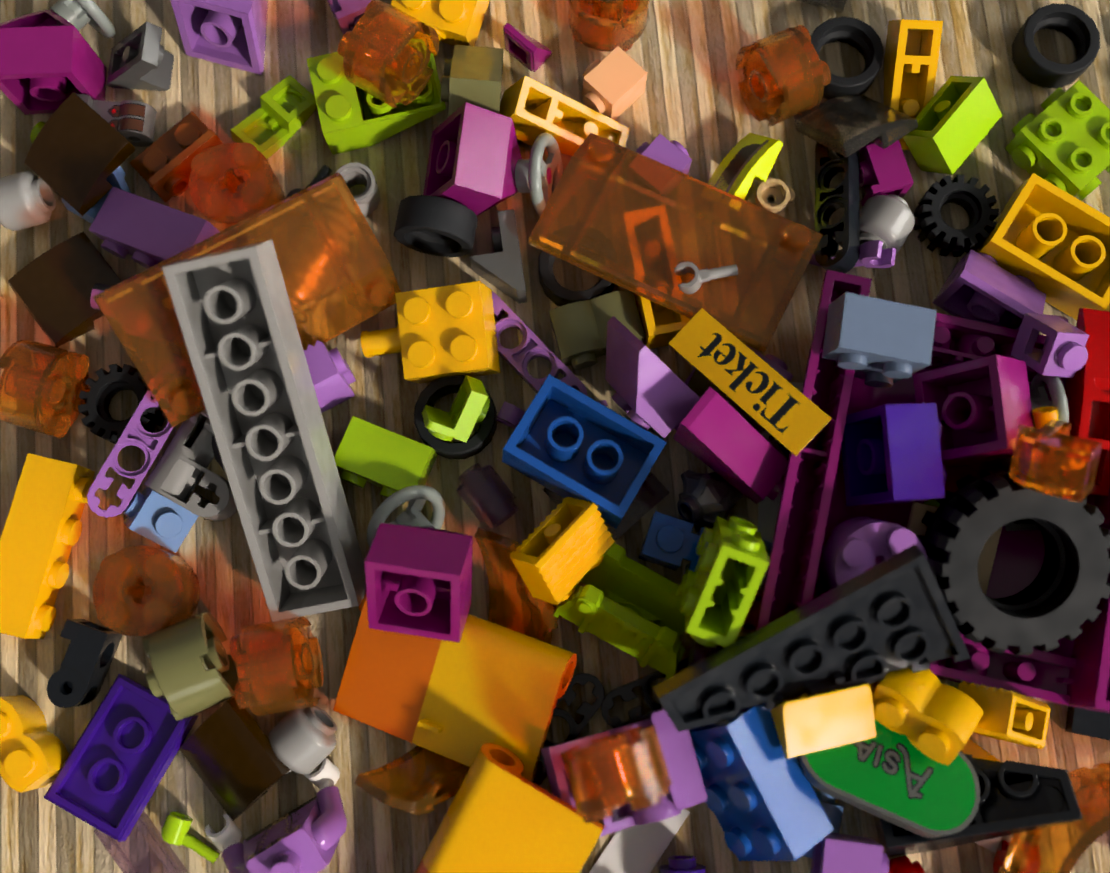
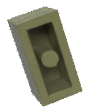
[441,44,504,117]

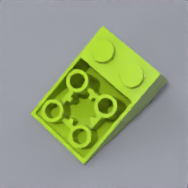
[306,31,446,155]

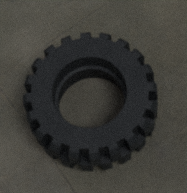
[916,467,1110,655]

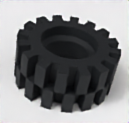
[914,174,999,257]
[78,364,166,444]

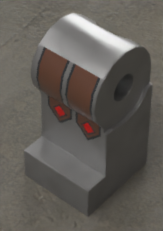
[76,94,157,147]

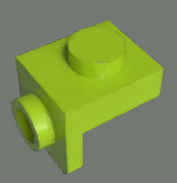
[422,375,490,443]

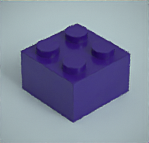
[841,403,946,506]

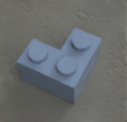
[822,292,937,388]

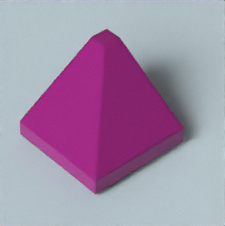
[503,23,552,72]

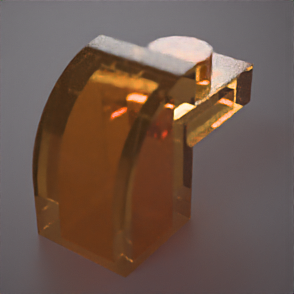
[1009,419,1102,503]

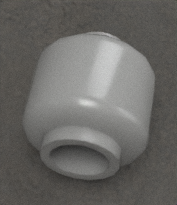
[0,171,56,231]
[859,194,915,254]
[268,705,337,774]

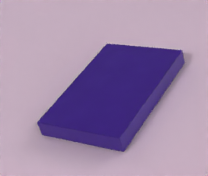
[43,674,198,842]

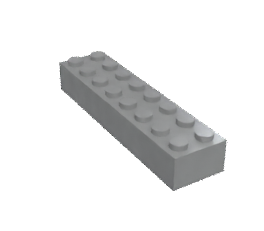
[162,239,366,622]

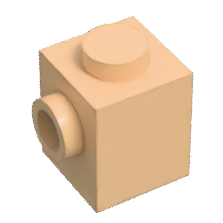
[582,46,647,120]

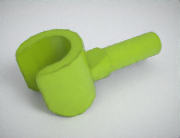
[161,811,220,864]

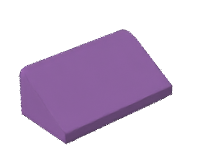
[650,708,708,809]

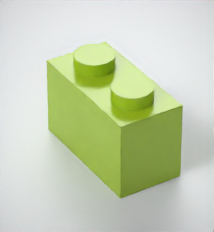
[901,76,1002,175]
[334,416,438,504]

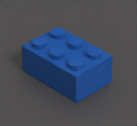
[502,374,667,528]
[689,704,834,861]

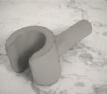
[674,262,738,294]

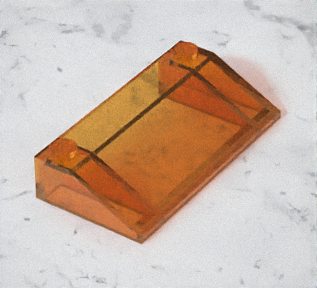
[528,132,823,353]
[93,172,401,428]

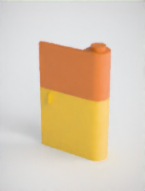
[333,593,577,782]
[415,743,605,873]

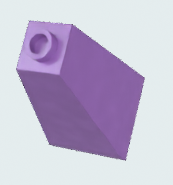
[170,0,268,75]

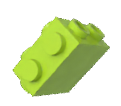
[1005,80,1110,201]
[678,516,769,647]

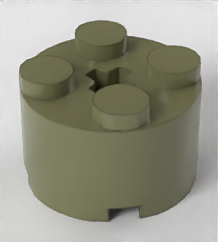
[143,612,241,721]

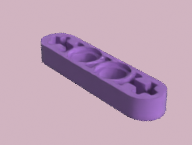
[492,291,588,396]
[87,362,197,518]

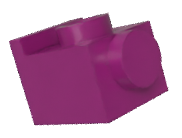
[859,137,914,207]

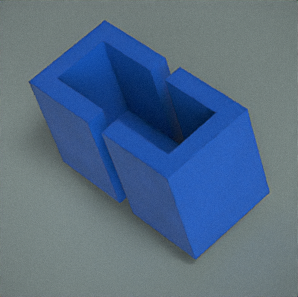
[638,511,704,574]

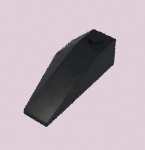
[873,754,1083,857]

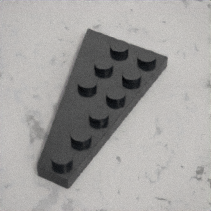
[653,544,971,732]

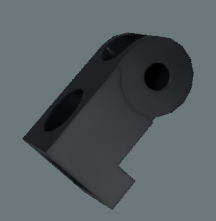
[47,619,123,708]

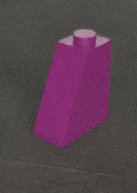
[673,387,788,505]

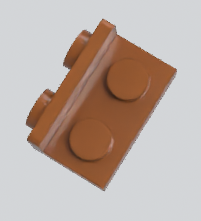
[129,111,228,203]

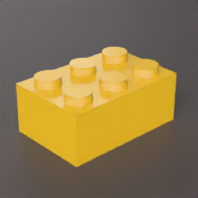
[977,173,1110,320]

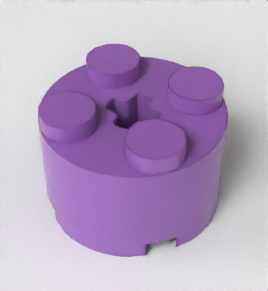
[819,516,928,591]

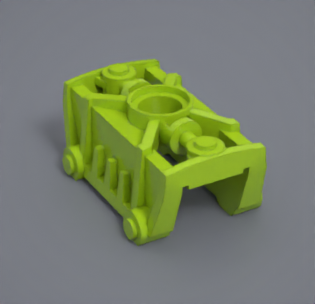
[553,543,690,679]

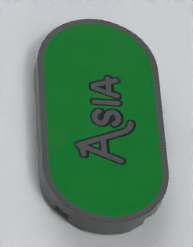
[797,718,980,838]

